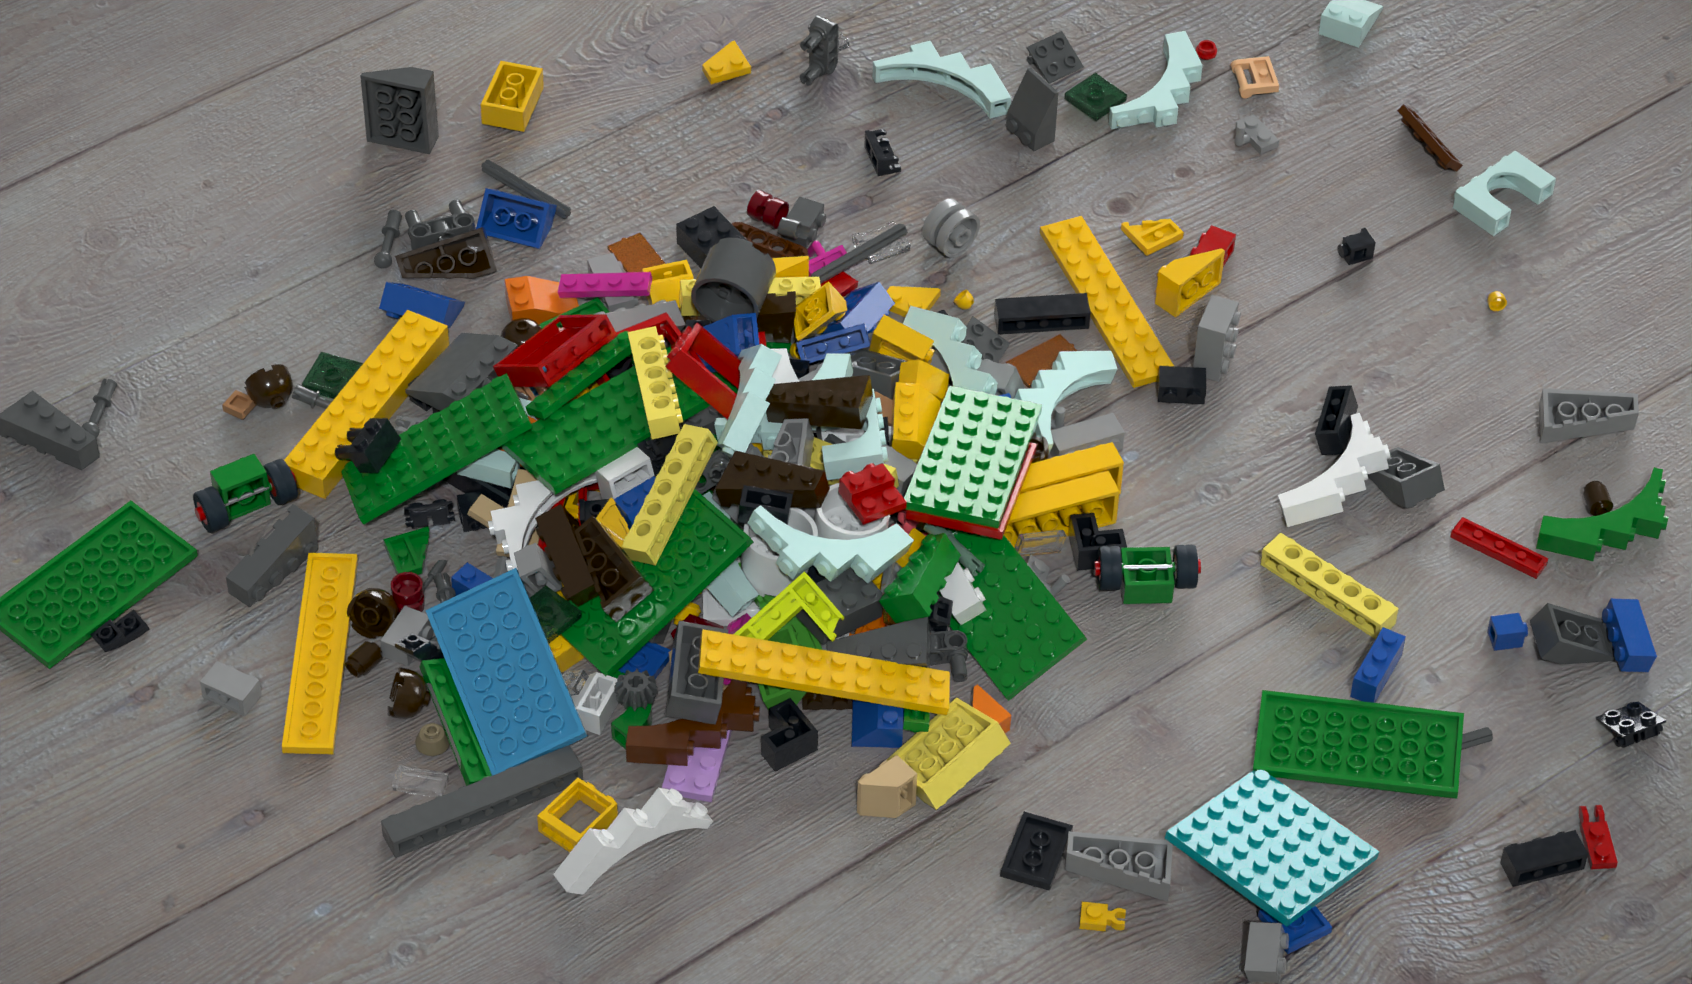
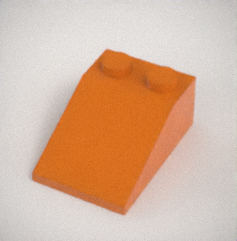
[504,276,579,324]

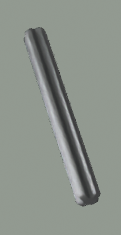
[481,160,571,219]
[811,223,908,284]

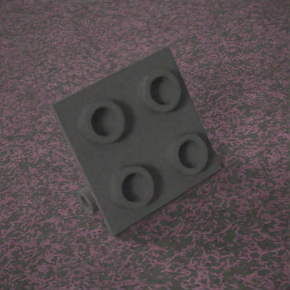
[1026,31,1084,84]
[961,316,1010,363]

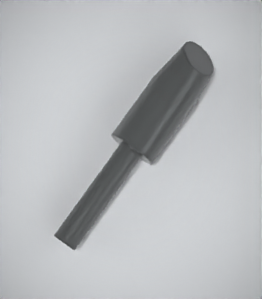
[423,560,447,592]

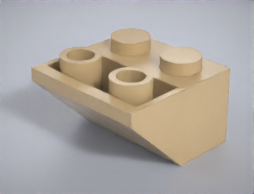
[857,755,917,818]

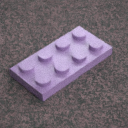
[662,730,732,802]

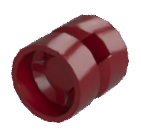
[747,190,789,229]
[391,572,425,615]

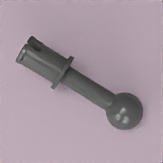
[374,210,402,268]
[82,379,117,438]
[292,384,332,409]

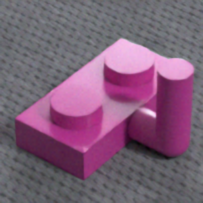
[807,241,847,277]

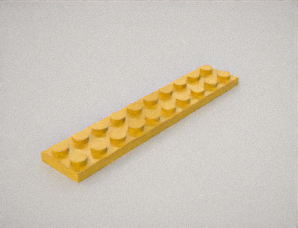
[1040,216,1174,388]
[282,553,358,754]
[698,629,950,715]

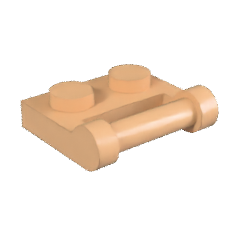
[1230,56,1279,98]

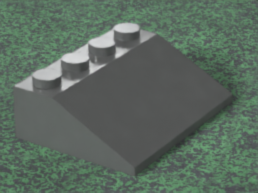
[360,67,439,154]
[405,333,518,411]

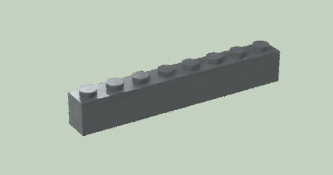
[381,745,583,858]

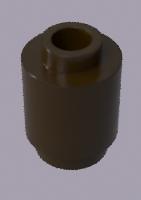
[1583,481,1613,516]
[345,641,382,678]

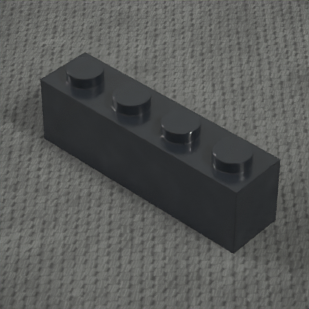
[994,293,1091,335]

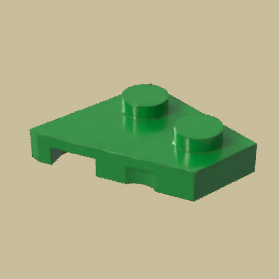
[383,527,430,575]

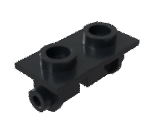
[404,499,455,529]

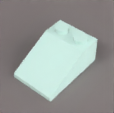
[1319,0,1383,48]

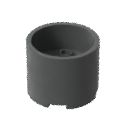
[691,238,776,322]

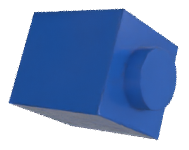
[1487,613,1528,651]

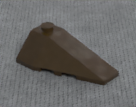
[395,227,497,278]

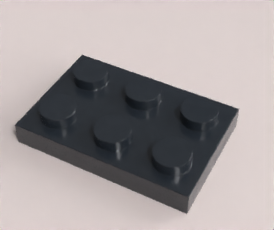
[1000,811,1073,891]

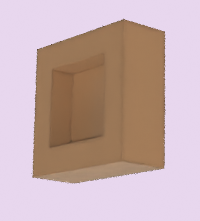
[222,390,256,420]

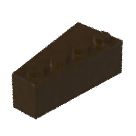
[698,291,796,343]
[765,375,873,429]
[715,451,830,508]
[535,504,599,607]
[574,515,654,622]

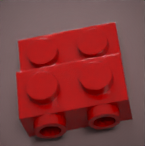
[839,463,907,525]

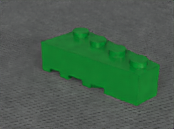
[879,533,961,623]

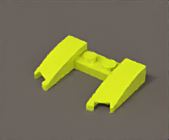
[733,571,844,642]

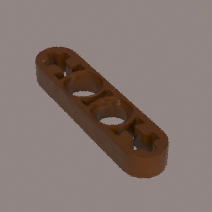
[732,222,808,258]

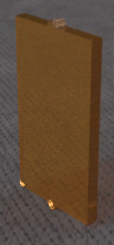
[607,233,666,273]
[1006,334,1077,388]

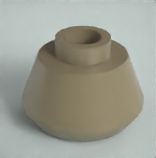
[415,723,450,756]

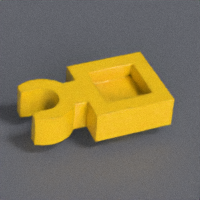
[1079,902,1126,932]

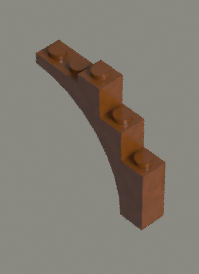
[626,679,760,766]

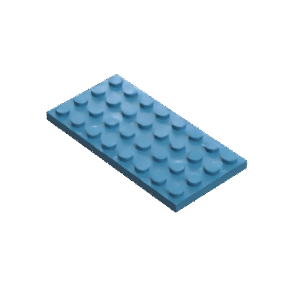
[425,568,588,776]

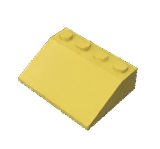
[887,697,1011,810]

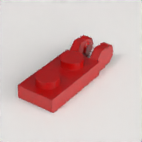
[1578,805,1618,870]

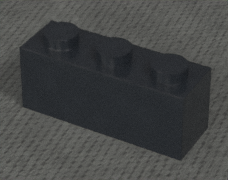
[1315,385,1358,455]
[1500,830,1588,887]

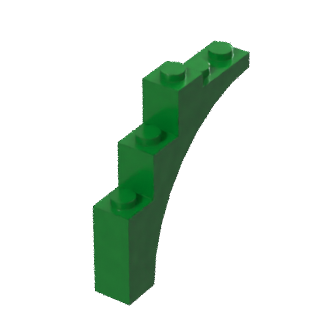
[1536,467,1669,561]

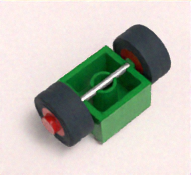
[193,454,298,533]
[1094,544,1201,604]

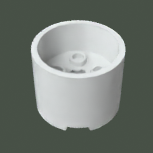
[814,483,890,568]
[741,507,818,597]

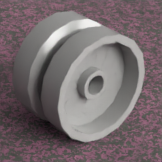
[922,198,980,258]

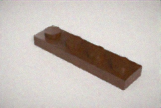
[1397,104,1463,172]

